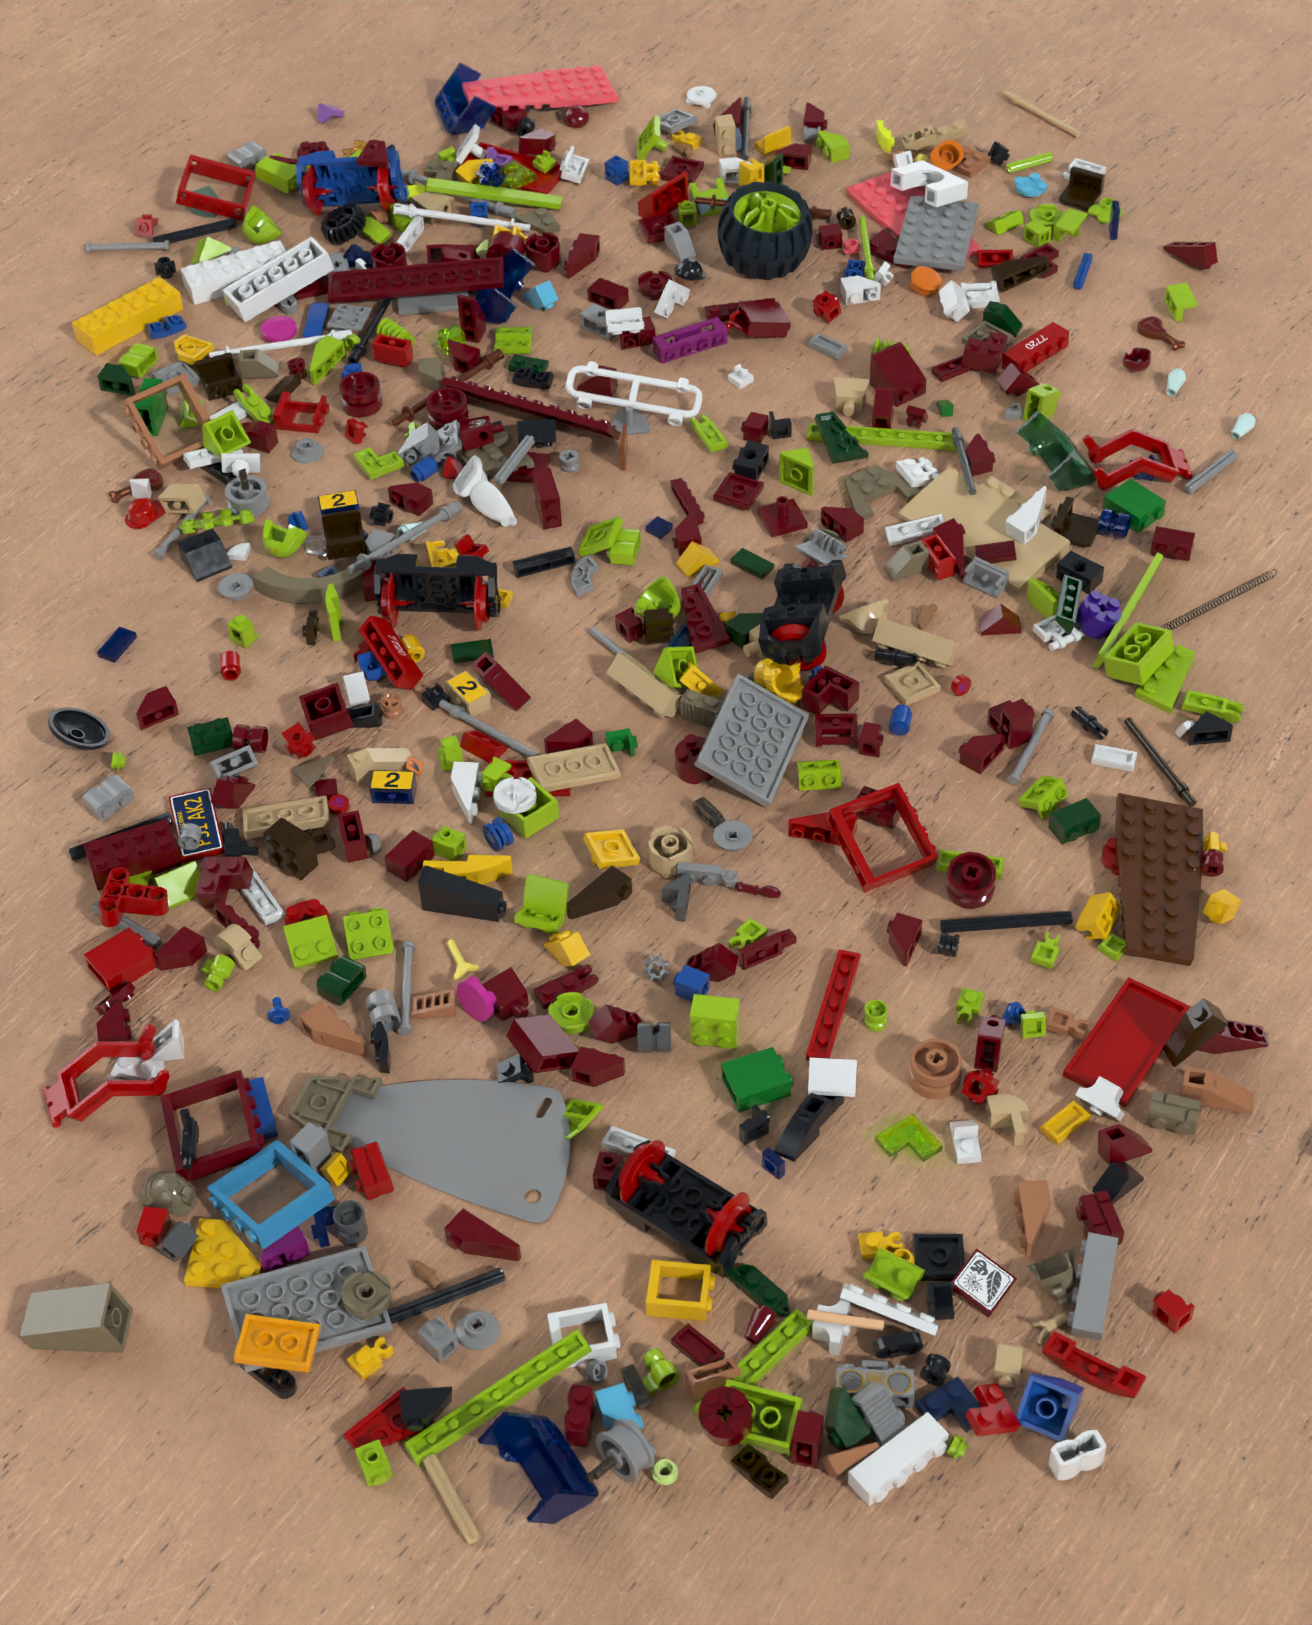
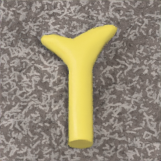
[447,939,479,980]

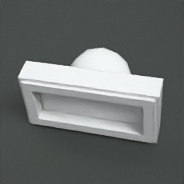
[221,453,261,477]

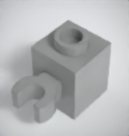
[418,1316,459,1363]

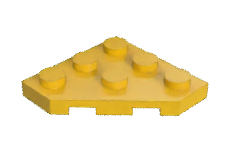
[184,1218,263,1288]

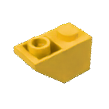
[543,930,590,967]

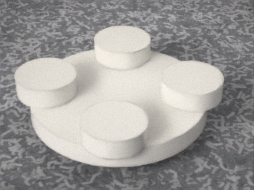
[686,86,717,108]

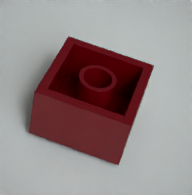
[299,682,354,741]

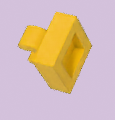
[1203,831,1227,852]
[320,1152,352,1187]

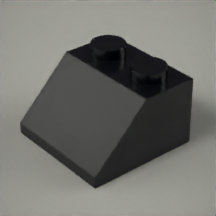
[517,419,556,448]
[177,528,233,582]

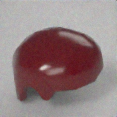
[564,105,589,128]
[1123,348,1152,372]

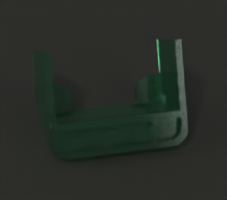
[1016,411,1097,491]

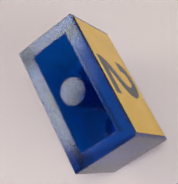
[318,490,360,515]
[370,770,417,804]

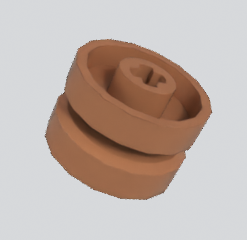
[910,1039,962,1099]

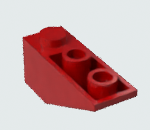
[788,812,858,846]

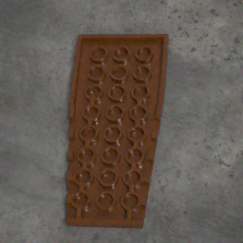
[1115,793,1203,966]

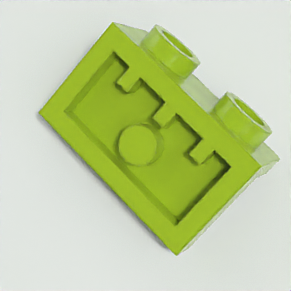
[797,759,842,791]
[1018,775,1068,820]
[863,1247,925,1301]

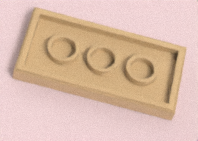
[527,743,621,792]
[242,796,331,839]

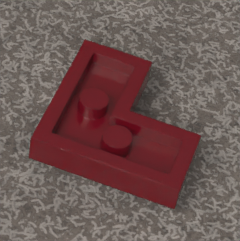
[1021,243,1059,279]

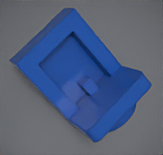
[470,202,488,225]
[357,651,387,681]

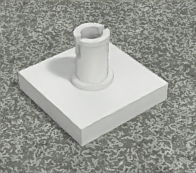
[455,124,487,166]

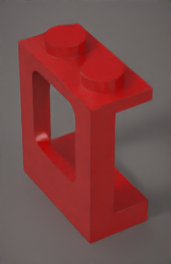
[273,392,329,433]

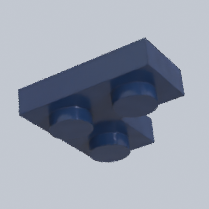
[915,1376,981,1433]

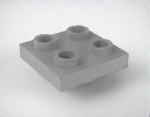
[427,420,462,464]

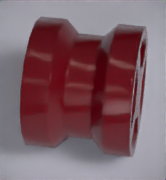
[287,357,307,380]
[1201,849,1224,877]

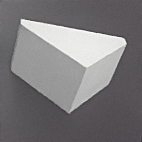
[341,671,370,707]
[150,1019,184,1061]

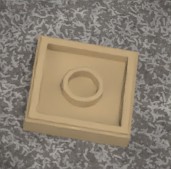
[884,661,941,706]

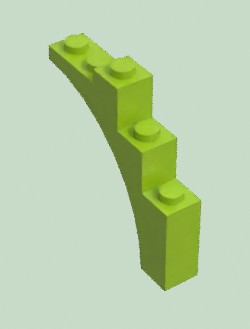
[255,149,363,194]

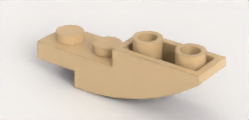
[900,119,970,151]

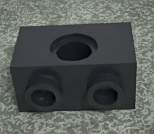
[732,441,769,480]
[1056,551,1104,594]

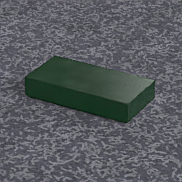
[731,548,774,579]
[451,639,494,663]

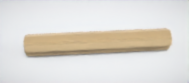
[423,1454,480,1545]

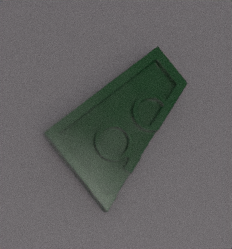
[814,411,869,464]

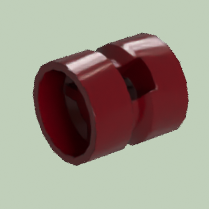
[232,724,268,753]

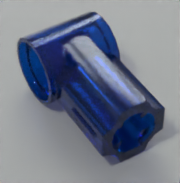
[343,244,373,268]

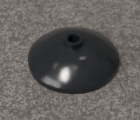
[48,708,110,750]

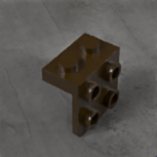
[1059,166,1105,210]
[1051,496,1101,547]

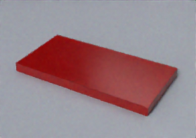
[461,142,562,194]
[1063,977,1191,1107]

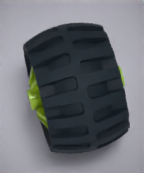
[718,181,813,280]

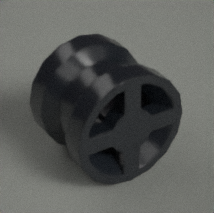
[516,117,535,137]
[938,932,960,957]
[920,1354,951,1386]

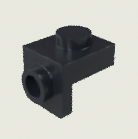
[497,1053,534,1083]

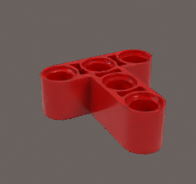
[99,867,169,927]

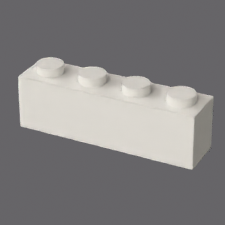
[848,1412,949,1507]

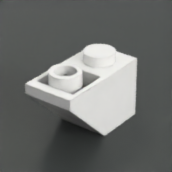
[840,275,881,305]

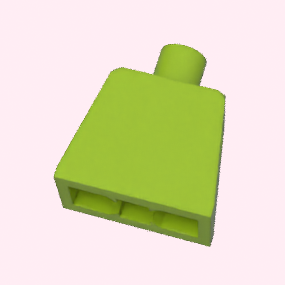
[1022,383,1061,427]

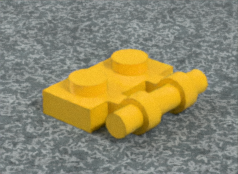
[630,160,660,186]

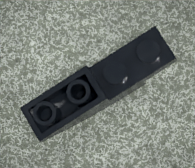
[774,1092,844,1162]

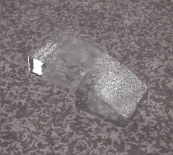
[305,534,327,556]

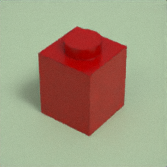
[136,1206,172,1247]

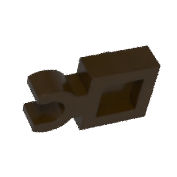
[302,610,319,645]
[307,827,336,854]

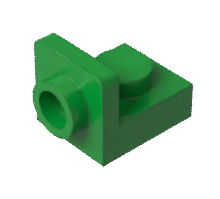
[605,728,638,757]

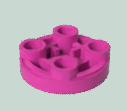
[261,316,297,343]
[456,976,496,1022]

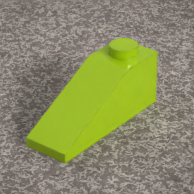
[310,335,346,386]

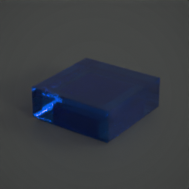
[645,516,673,539]
[762,1147,785,1180]

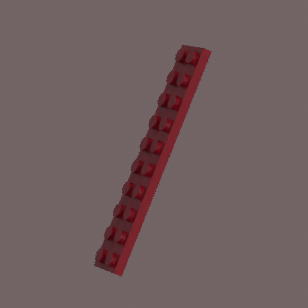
[327,257,504,303]
[441,376,621,440]

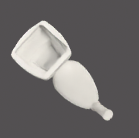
[453,455,517,527]

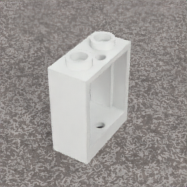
[547,1303,620,1369]

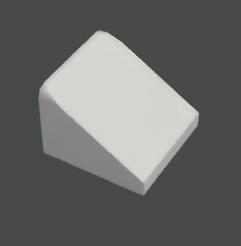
[130,479,152,499]

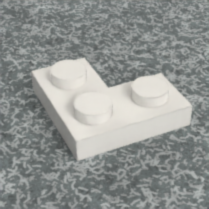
[654,279,690,319]

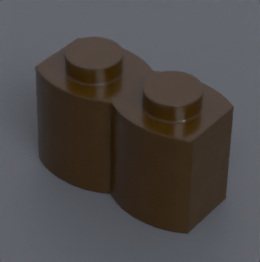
[643,608,674,645]

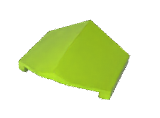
[562,1098,604,1140]

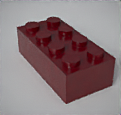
[83,819,182,891]

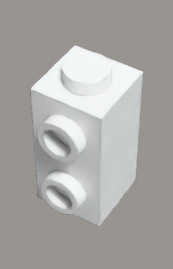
[939,280,970,322]

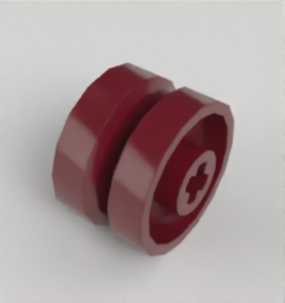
[340,371,382,417]
[427,387,469,431]
[946,852,996,909]

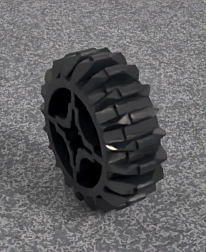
[320,203,367,245]

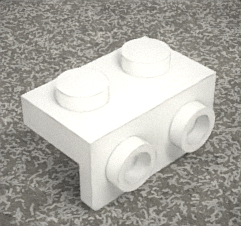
[560,146,589,184]
[605,307,644,335]

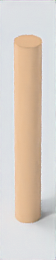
[807,1309,884,1331]

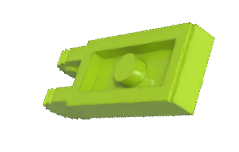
[233,383,274,424]
[690,414,728,453]
[1182,690,1244,723]

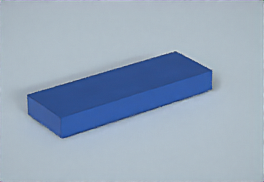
[303,303,329,338]
[249,1077,278,1139]

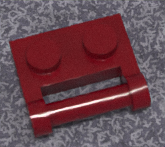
[815,714,858,747]

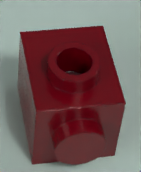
[816,223,842,250]
[741,412,769,443]
[593,1151,623,1190]

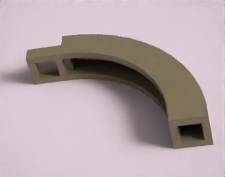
[253,554,374,604]

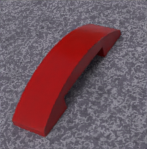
[1042,1331,1146,1398]

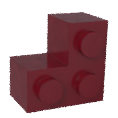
[961,331,1008,375]
[802,665,860,714]
[987,699,1035,750]
[195,857,254,908]

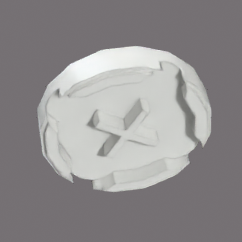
[494,777,537,814]

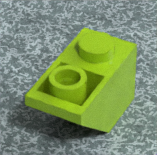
[816,131,850,163]

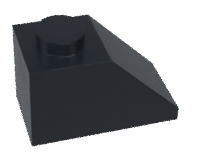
[400,1386,452,1432]

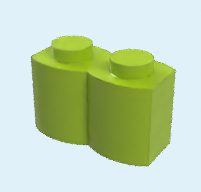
[119,343,159,378]
[607,528,641,566]

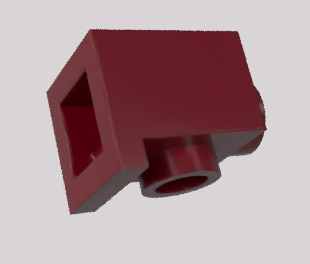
[615,607,644,643]
[859,722,884,758]

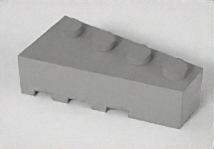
[1067,1232,1119,1341]

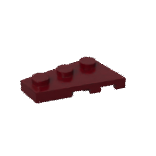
[869,229,912,270]

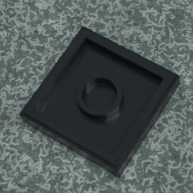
[913,1234,965,1281]

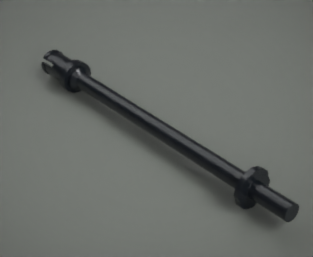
[347,297,393,364]

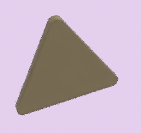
[293,755,335,788]

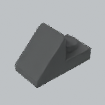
[661,873,691,921]

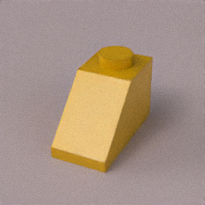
[456,159,497,185]

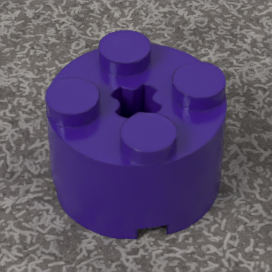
[1075,591,1122,639]

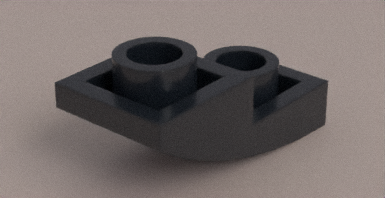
[512,367,554,389]
[370,1021,391,1073]

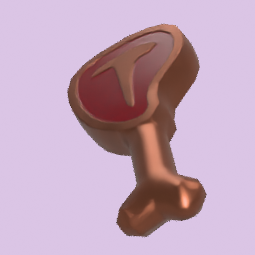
[1137,316,1185,351]
[109,468,163,503]

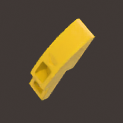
[423,855,513,884]

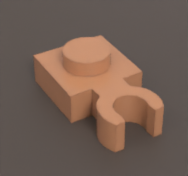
[1046,1007,1089,1039]

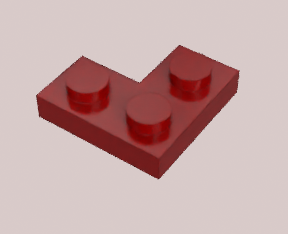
[965,1383,1021,1436]

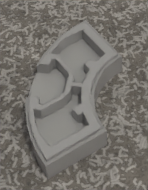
[571,555,600,597]

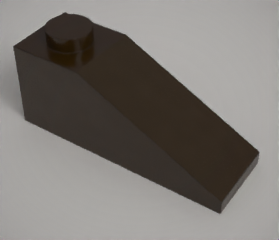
[991,256,1050,292]
[567,865,632,920]
[1164,998,1228,1067]

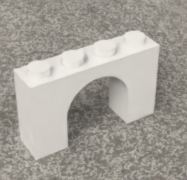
[890,160,968,207]

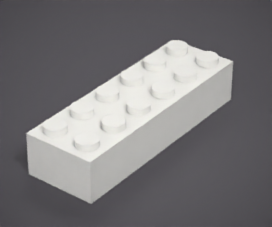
[222,237,334,322]
[181,240,287,305]

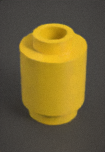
[400,634,425,663]

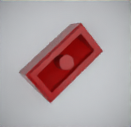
[977,249,1013,268]
[460,730,508,762]

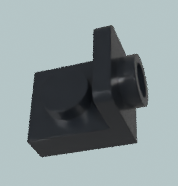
[739,1104,770,1146]

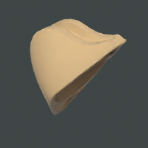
[838,599,889,635]

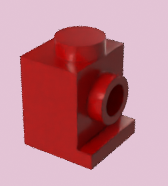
[1152,1289,1195,1334]

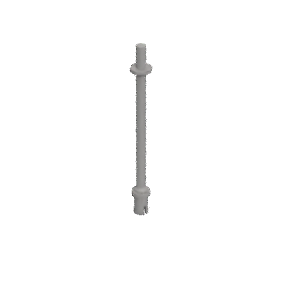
[400,168,517,219]
[347,501,463,574]

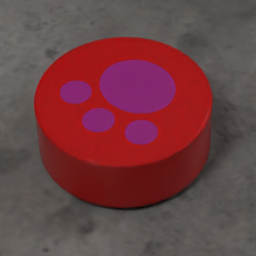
[951,674,971,696]
[328,794,350,815]

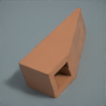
[299,1001,365,1057]
[1181,1066,1255,1114]
[1013,1180,1051,1258]

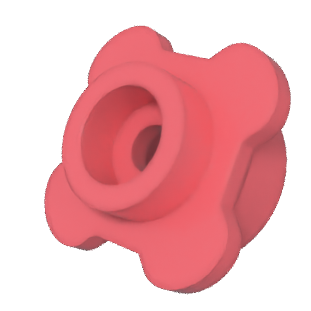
[842,239,860,255]

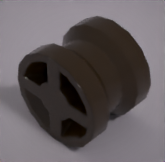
[836,207,856,229]

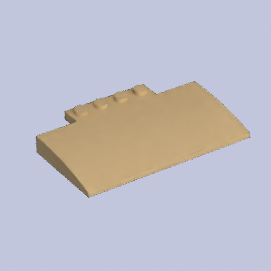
[898,467,1070,593]

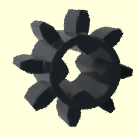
[154,257,176,279]
[370,502,394,527]

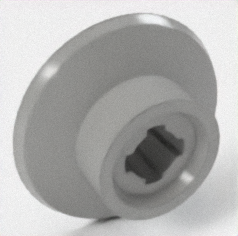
[290,438,324,463]
[218,573,254,601]
[713,820,752,852]
[455,1311,500,1350]

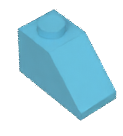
[523,280,559,311]

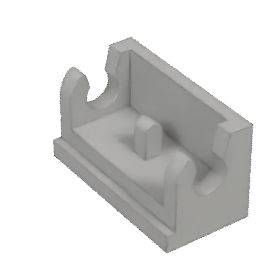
[962,557,1009,599]

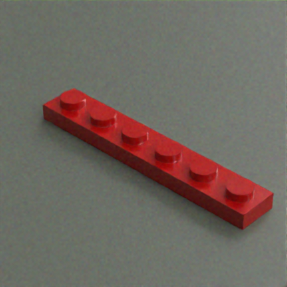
[806,949,861,1061]

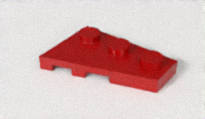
[343,1386,435,1451]

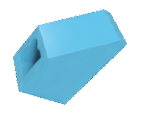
[595,1383,644,1430]

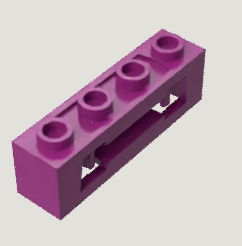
[652,317,727,364]

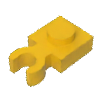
[672,130,703,151]
[858,1231,903,1260]
[346,1337,394,1381]

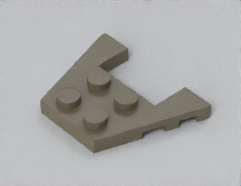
[460,427,534,477]
[844,465,921,520]
[288,1076,383,1156]

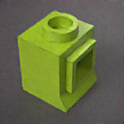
[481,757,513,793]

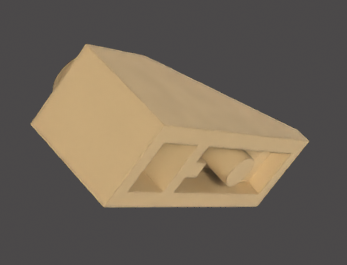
[347,748,412,786]

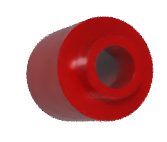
[220,651,241,681]

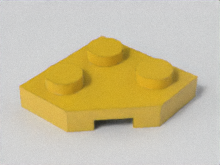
[174,334,214,365]

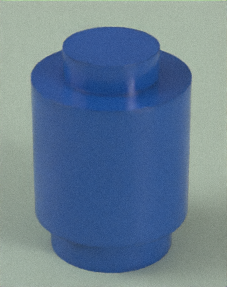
[409,456,438,483]
[889,704,912,735]

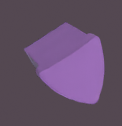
[317,103,344,124]
[486,147,513,171]

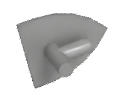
[612,406,650,435]

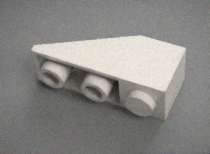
[1005,486,1047,545]
[451,762,482,824]

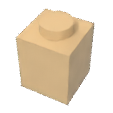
[993,1344,1023,1388]

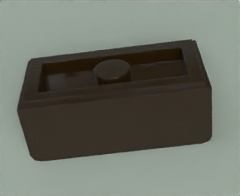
[265,373,301,403]

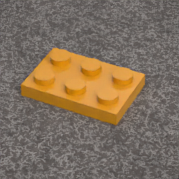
[234,1314,321,1373]

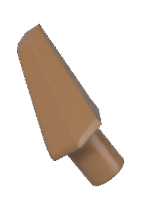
[672,143,693,158]
[917,603,938,630]
[413,1260,441,1290]

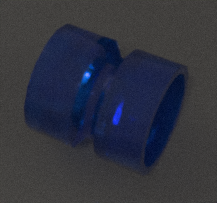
[1097,508,1132,539]

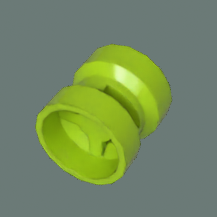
[864,1000,888,1032]

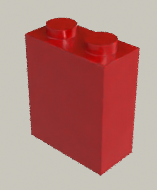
[84,927,157,994]

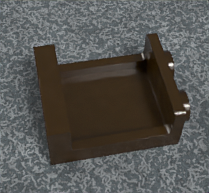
[196,352,244,401]
[321,509,367,560]

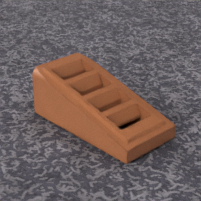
[410,989,457,1018]
[684,1357,742,1400]
[821,1442,880,1477]

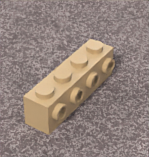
[872,618,960,668]
[606,652,683,718]

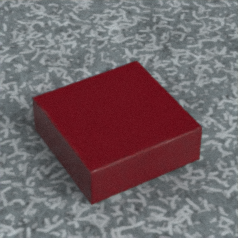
[315,778,338,800]

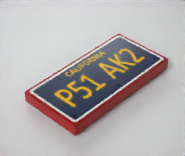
[169,788,224,863]

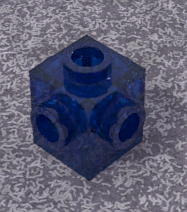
[476,161,506,187]

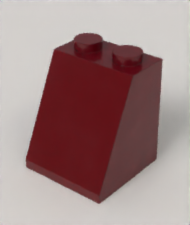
[870,342,926,407]

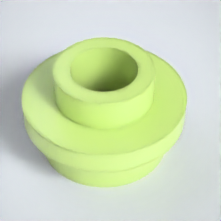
[652,1459,678,1485]

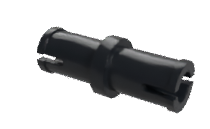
[875,648,917,666]
[1071,706,1108,740]

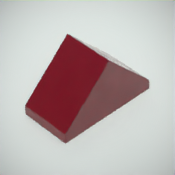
[979,603,1022,636]

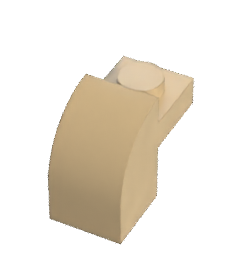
[211,924,263,971]
[985,1094,1029,1146]

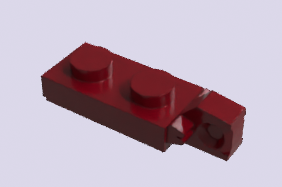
[738,929,797,970]

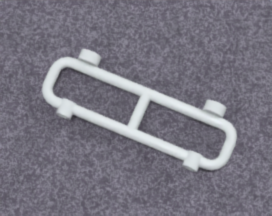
[566,361,702,426]

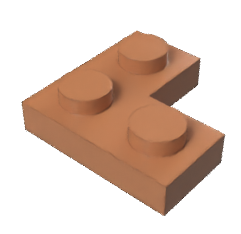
[957,145,991,178]

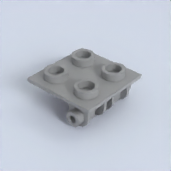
[327,304,372,331]
[794,530,848,565]

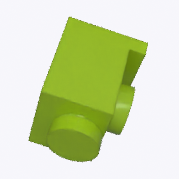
[678,200,697,226]
[1023,220,1052,248]
[227,615,259,649]
[438,735,463,772]

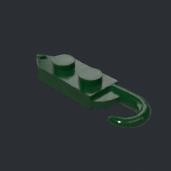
[718,1251,791,1317]

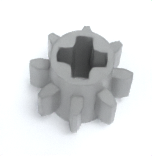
[643,953,670,981]

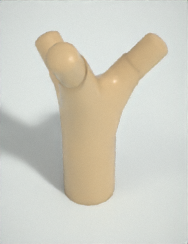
[1033,1313,1067,1345]

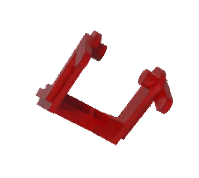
[1083,429,1193,491]
[43,1024,170,1128]

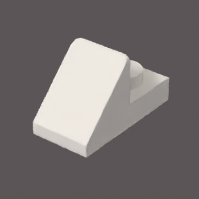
[950,1120,982,1164]

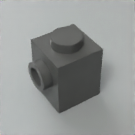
[156,1221,199,1262]

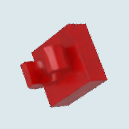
[345,418,368,444]

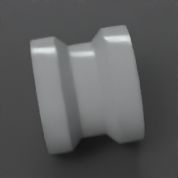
[560,449,579,473]
[178,823,202,850]

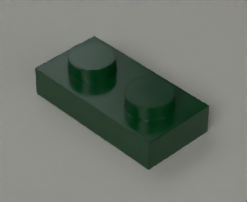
[508,354,549,373]

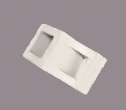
[1075,1076,1125,1122]
[812,1298,851,1356]

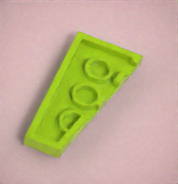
[1135,644,1196,714]

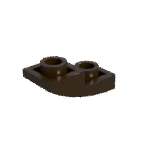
[730,1444,789,1499]

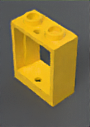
[646,1260,716,1321]

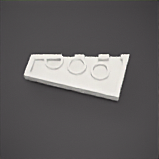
[840,1283,939,1336]

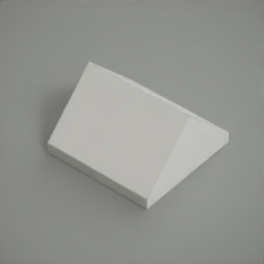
[808,1058,857,1097]

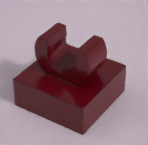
[906,405,928,429]

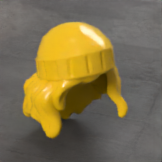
[754,658,805,703]

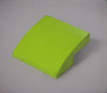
[494,327,533,354]
[325,583,343,642]

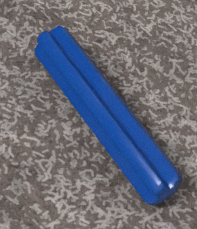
[1073,252,1093,290]

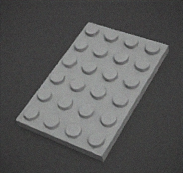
[894,196,979,271]
[694,673,809,808]
[221,1246,393,1373]

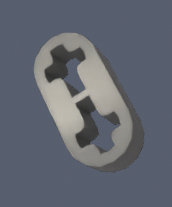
[277,294,298,315]

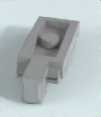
[677,862,738,887]

